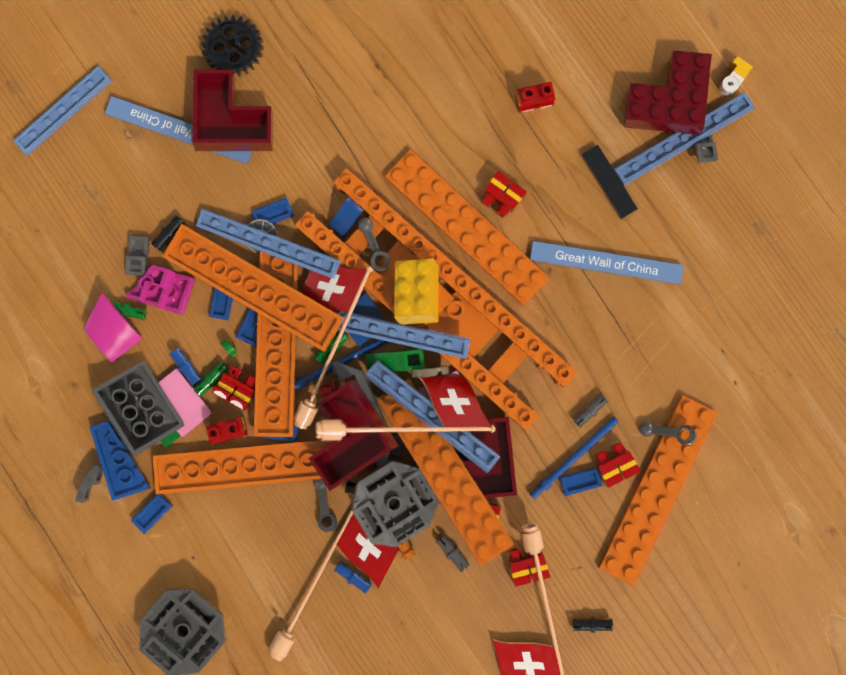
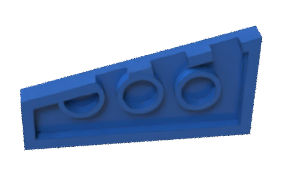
[90,421,151,501]

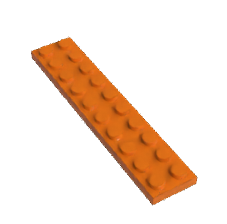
[385,149,549,306]
[162,224,344,352]
[254,251,299,437]
[376,379,514,566]
[598,395,718,586]
[153,440,334,494]

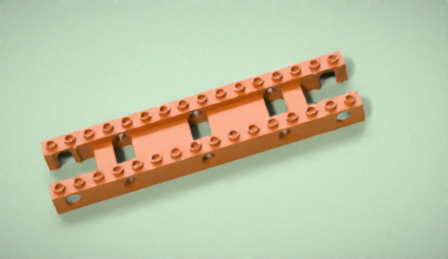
[295,168,578,431]

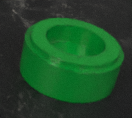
[220,339,237,357]

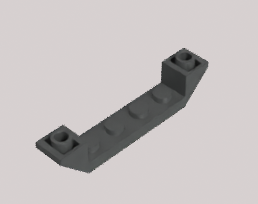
[332,361,392,467]

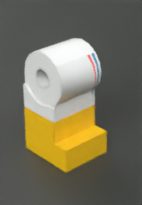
[718,56,753,96]

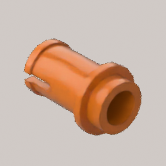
[398,540,415,560]

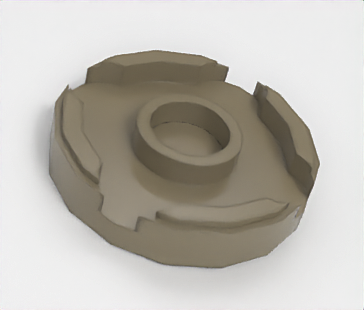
[410,366,449,378]

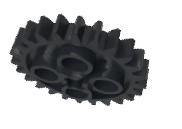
[201,15,264,77]

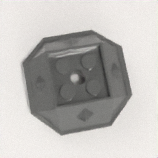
[351,460,439,547]
[140,588,226,675]

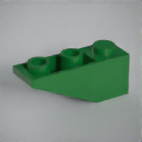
[366,348,425,371]

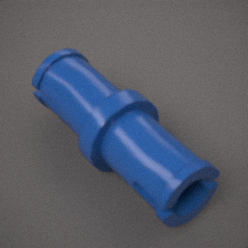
[169,348,202,386]
[334,561,372,594]

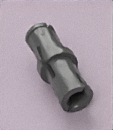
[572,393,609,428]
[436,534,470,572]

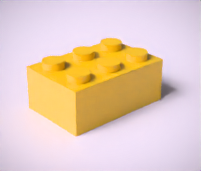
[394,258,439,325]

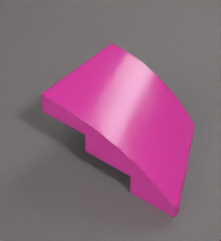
[125,265,195,315]
[83,292,142,362]

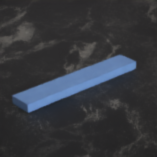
[13,66,112,156]

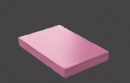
[158,368,213,437]

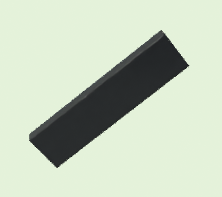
[581,145,638,219]

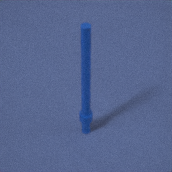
[295,339,388,390]
[529,417,619,499]

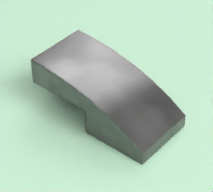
[693,134,718,164]
[126,235,150,276]
[75,464,103,503]

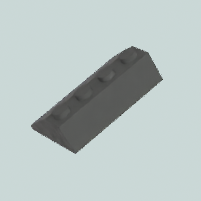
[92,360,185,458]

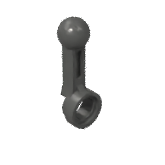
[358,218,390,271]
[639,421,697,445]
[314,479,338,532]

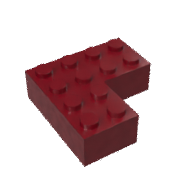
[624,50,712,135]
[192,70,273,151]
[308,380,399,491]
[439,416,517,503]

